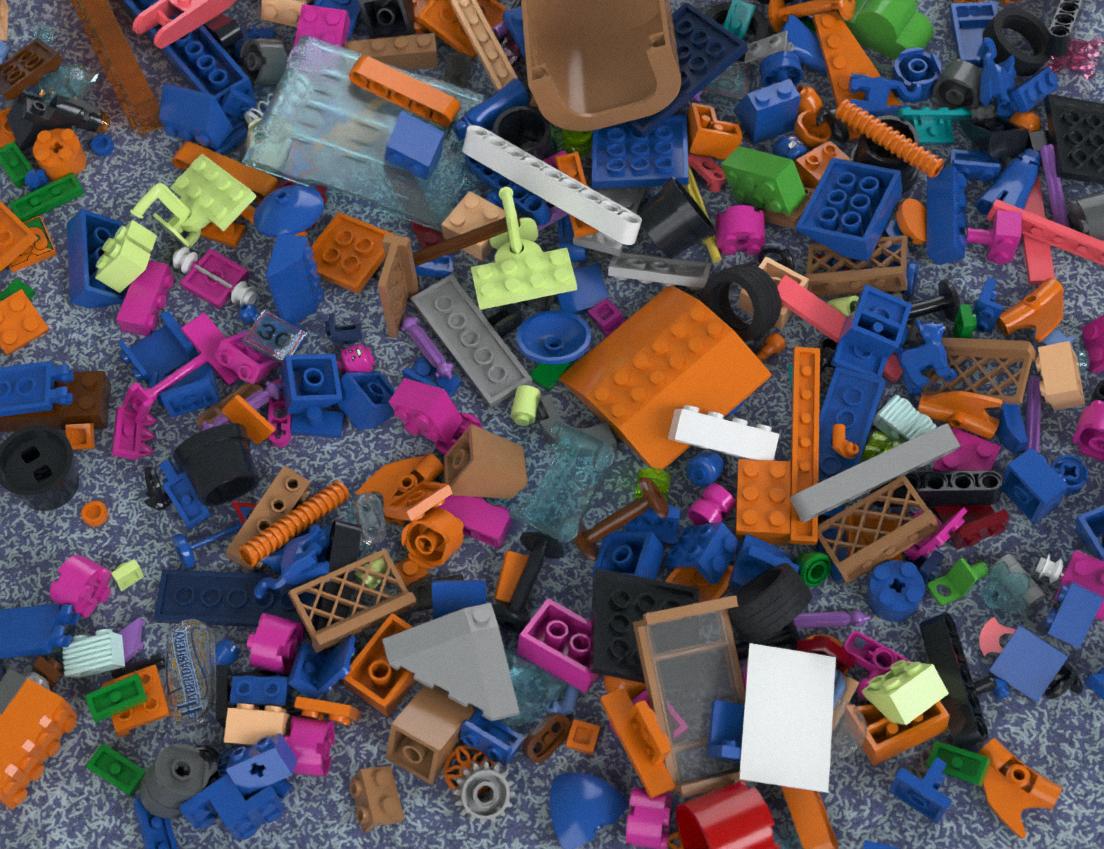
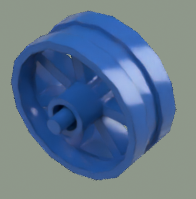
[759,51,803,87]

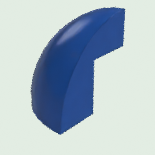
[550,772,630,849]

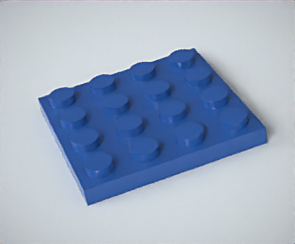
[592,115,689,189]

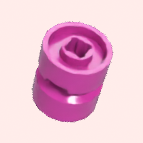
[687,483,736,525]

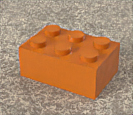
[735,459,791,546]
[342,613,417,718]

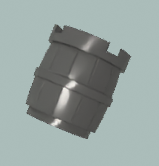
[139,743,210,818]

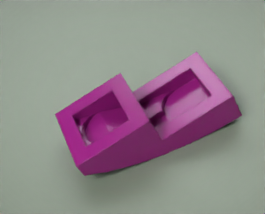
[587,298,626,337]

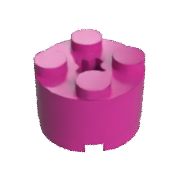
[715,205,766,256]
[1073,400,1104,461]
[50,555,111,619]
[247,613,304,675]
[284,716,335,777]
[626,787,673,849]

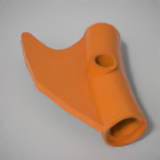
[996,278,1064,343]
[918,391,1003,440]
[355,453,444,527]
[977,738,1062,839]

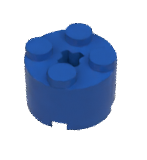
[891,47,941,102]
[866,560,925,622]

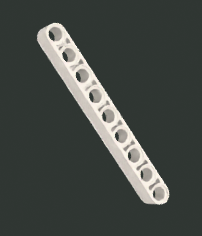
[462,125,642,245]

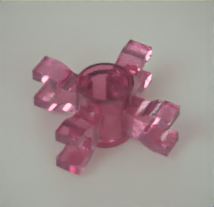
[1050,36,1104,79]

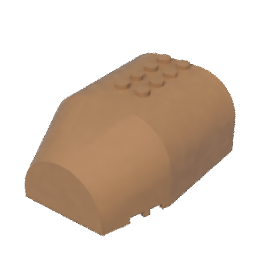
[521,0,681,131]

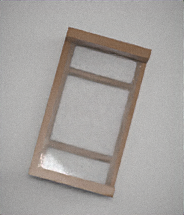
[633,595,749,798]

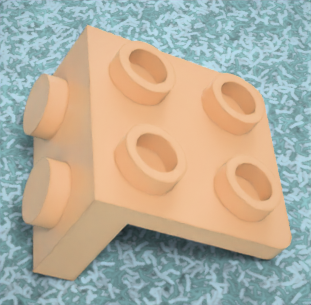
[261,0,312,27]

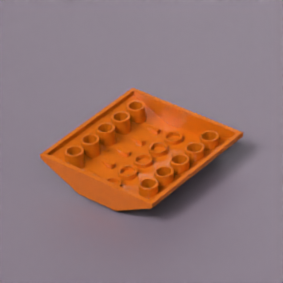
[559,285,772,475]

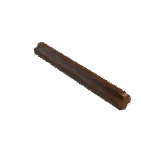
[413,215,521,267]

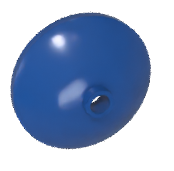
[253,185,324,238]
[516,310,591,365]

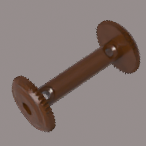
[570,477,669,561]

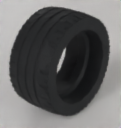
[701,264,781,342]
[727,563,812,643]

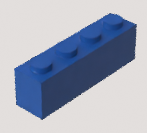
[927,166,967,265]

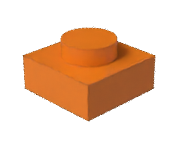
[65,423,95,450]
[395,557,430,589]
[566,719,601,756]

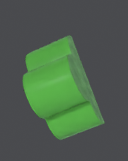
[840,0,934,60]

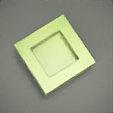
[111,559,144,592]

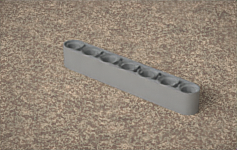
[789,423,961,523]

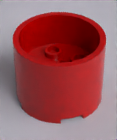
[676,780,780,849]

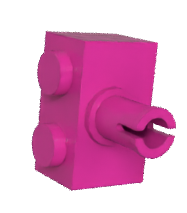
[966,210,1022,264]

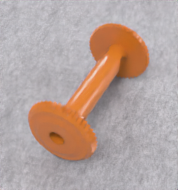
[768,0,856,34]

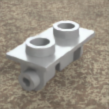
[744,31,794,65]

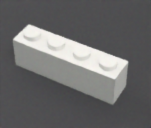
[668,405,779,461]

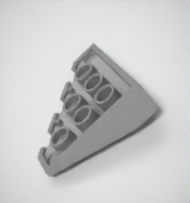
[382,603,519,721]

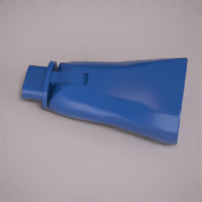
[779,14,828,75]
[454,78,530,141]
[975,149,1042,216]

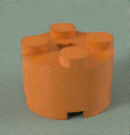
[33,129,87,181]
[401,507,464,569]

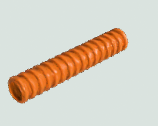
[835,99,944,178]
[239,481,350,567]

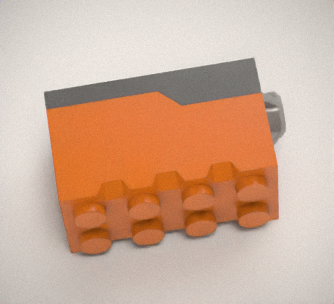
[0,669,78,810]

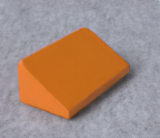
[221,395,275,444]
[493,550,529,607]

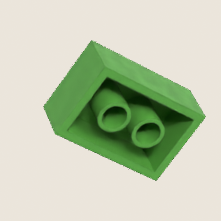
[721,146,807,216]

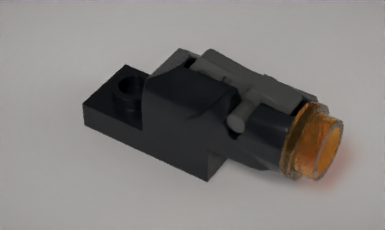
[23,94,110,134]

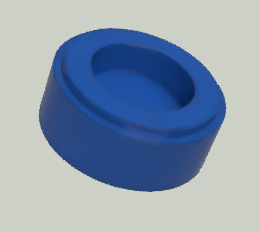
[90,134,114,156]

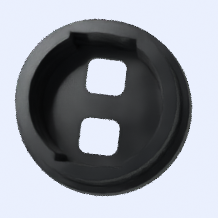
[493,106,558,160]
[850,115,919,194]
[636,175,717,259]
[173,423,260,506]
[0,425,80,511]

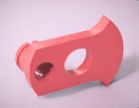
[688,153,727,193]
[979,617,1016,656]

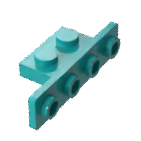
[892,107,972,145]

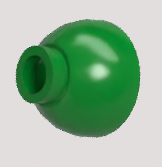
[796,551,832,587]

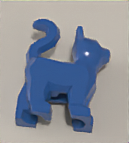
[980,38,1019,119]
[848,74,922,118]
[894,319,958,397]
[254,524,330,600]

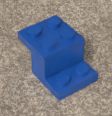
[830,284,912,379]
[178,774,285,841]

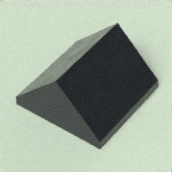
[7,93,52,151]

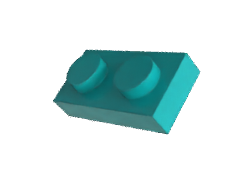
[723,0,756,41]

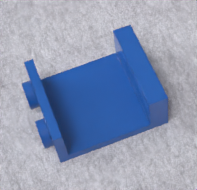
[118,311,199,387]

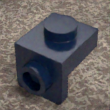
[325,313,363,344]
[909,550,945,585]

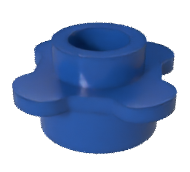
[24,169,49,193]

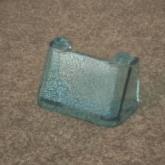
[508,420,615,543]

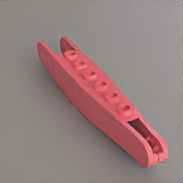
[132,0,237,49]

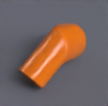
[832,424,859,459]

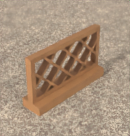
[378,234,420,338]
[804,235,908,297]
[920,337,1037,405]
[818,475,940,584]
[288,548,417,653]

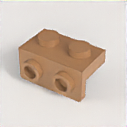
[350,766,404,833]

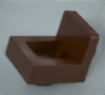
[31,655,65,691]

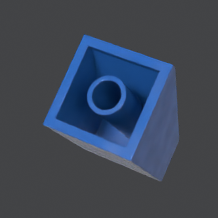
[733,78,800,145]

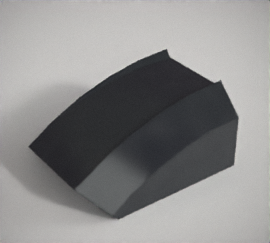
[959,117,1029,160]

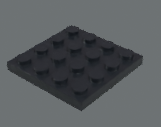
[1043,94,1104,185]
[589,568,699,692]

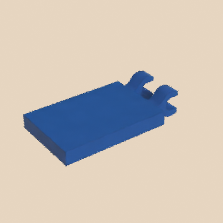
[0,361,74,417]
[0,604,80,659]

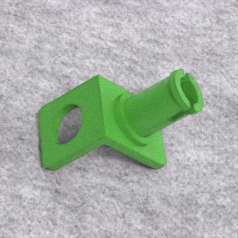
[926,558,988,606]

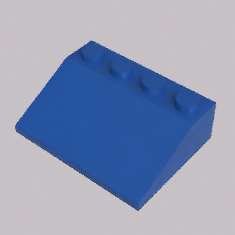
[796,158,903,262]

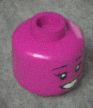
[337,343,376,375]

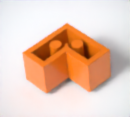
[687,103,743,160]

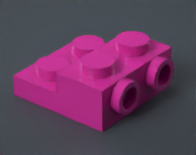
[214,330,285,385]

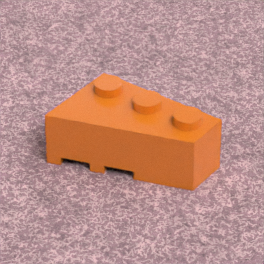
[845,701,950,766]

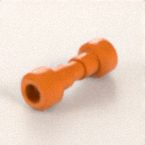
[756,333,786,362]

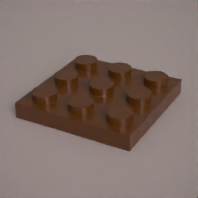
[0,38,64,101]

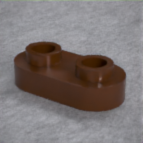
[522,712,571,763]

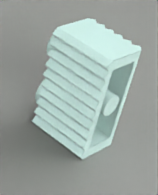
[873,394,936,445]
[62,629,125,678]

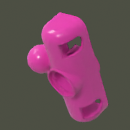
[843,631,912,700]

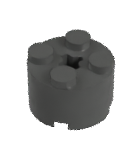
[240,38,291,85]
[932,59,983,110]
[1067,191,1104,241]

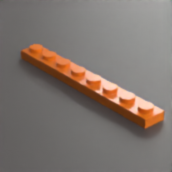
[789,347,820,545]

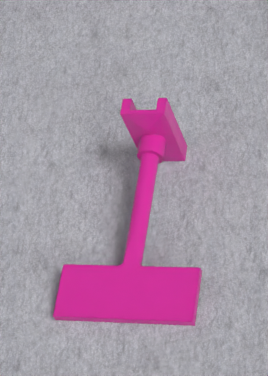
[122,312,240,424]

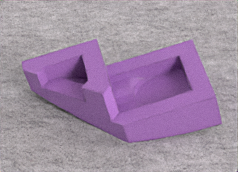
[113,618,145,671]

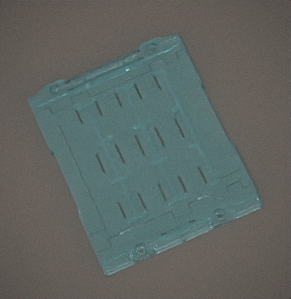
[241,35,489,231]

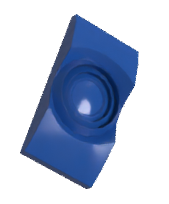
[950,1,998,69]

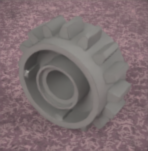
[452,760,515,825]

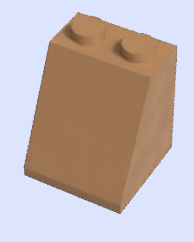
[444,424,528,499]
[385,685,474,785]

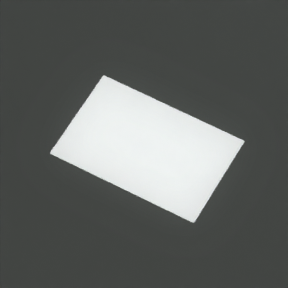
[739,643,836,793]

